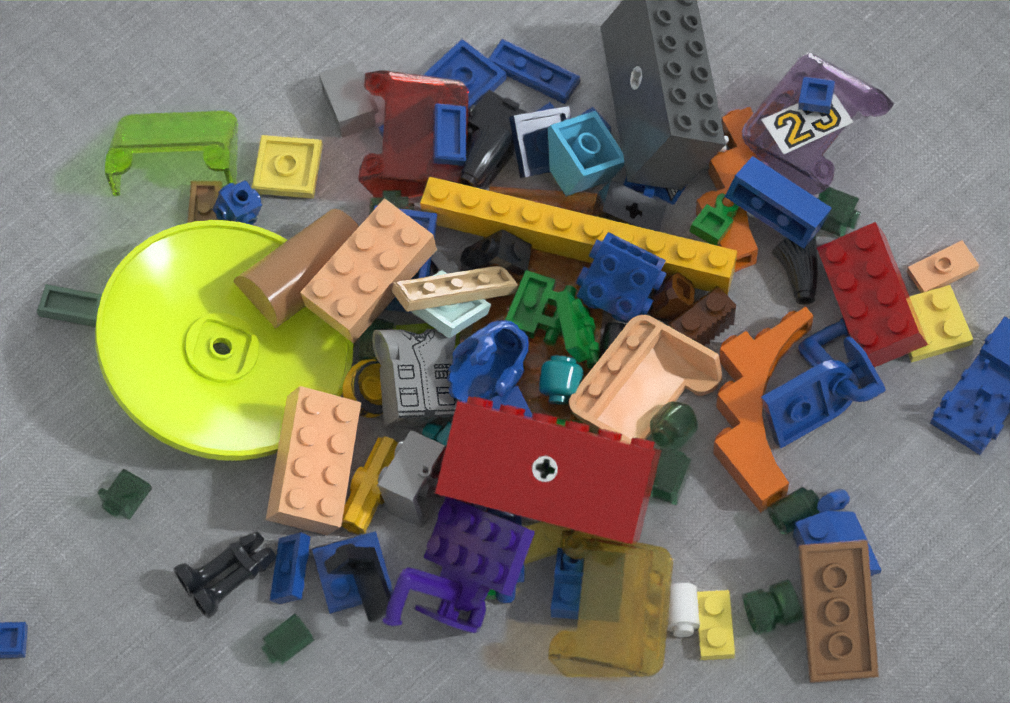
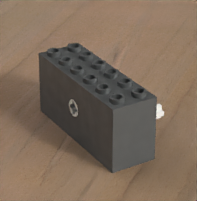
[600,0,729,190]

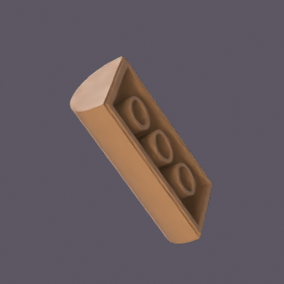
[234,209,359,329]

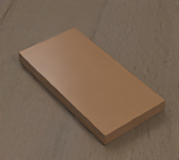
[798,539,879,683]

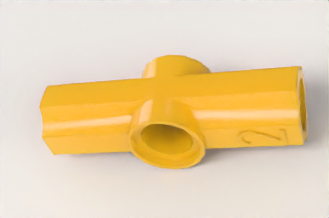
[341,436,398,535]

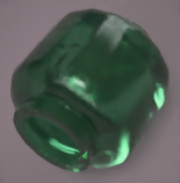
[650,401,698,450]

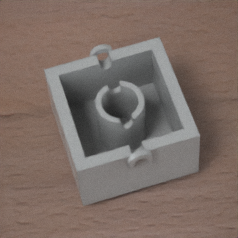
[378,430,446,528]

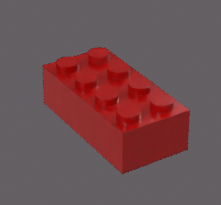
[817,222,928,368]

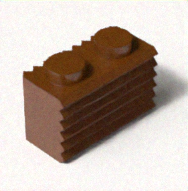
[668,286,736,346]

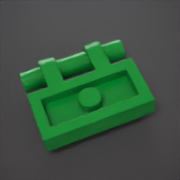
[505,270,577,346]
[555,290,601,369]

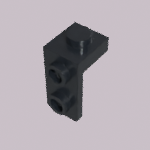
[460,229,532,276]
[324,544,391,622]

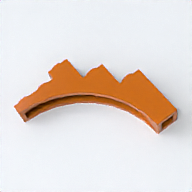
[696,97,800,272]
[713,306,814,513]

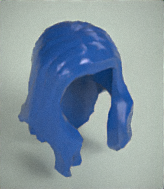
[447,320,529,401]

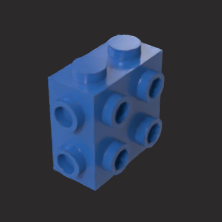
[576,232,667,323]

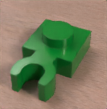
[689,193,739,246]

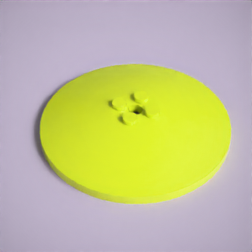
[95,220,354,461]

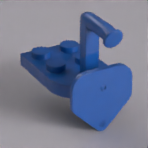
[761,318,886,449]

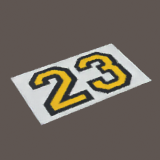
[762,94,853,154]

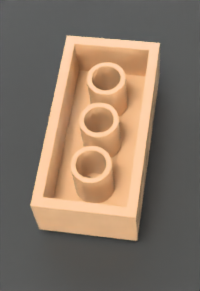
[300,198,437,344]
[266,386,361,535]

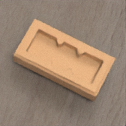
[907,240,979,293]

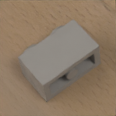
[319,62,379,138]

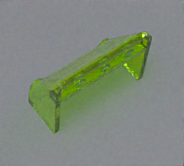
[105,111,238,196]

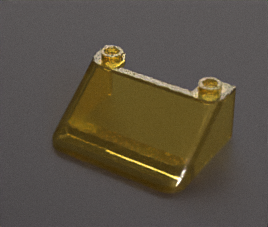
[548,530,673,677]

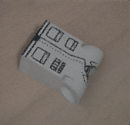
[372,329,459,428]

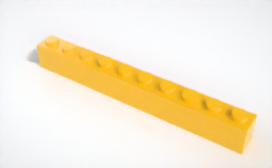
[420,177,737,296]

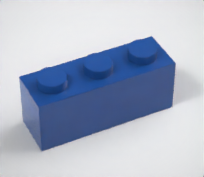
[725,156,832,249]

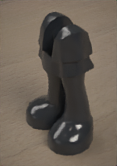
[173,531,276,619]

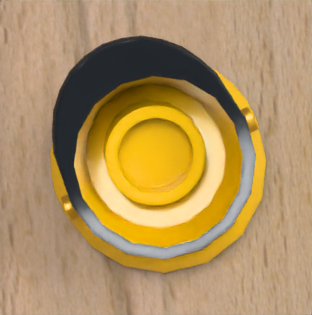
[343,359,383,418]

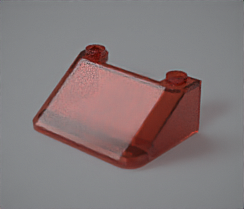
[358,70,469,203]

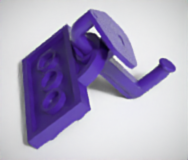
[382,497,535,633]

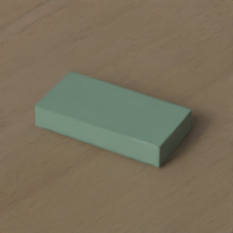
[37,284,102,327]

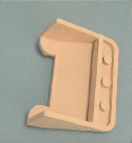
[569,315,723,442]

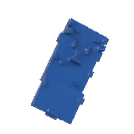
[930,316,1010,455]

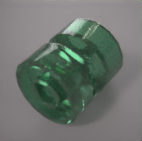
[742,579,803,636]

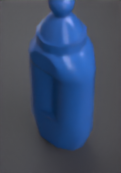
[817,489,850,513]

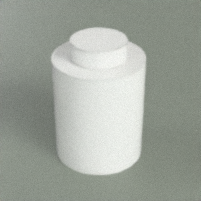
[663,583,700,637]

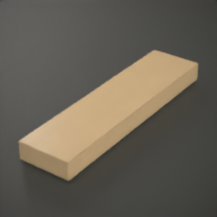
[392,266,518,312]

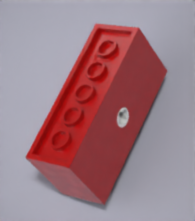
[435,396,661,545]

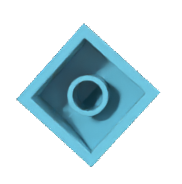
[548,111,625,196]

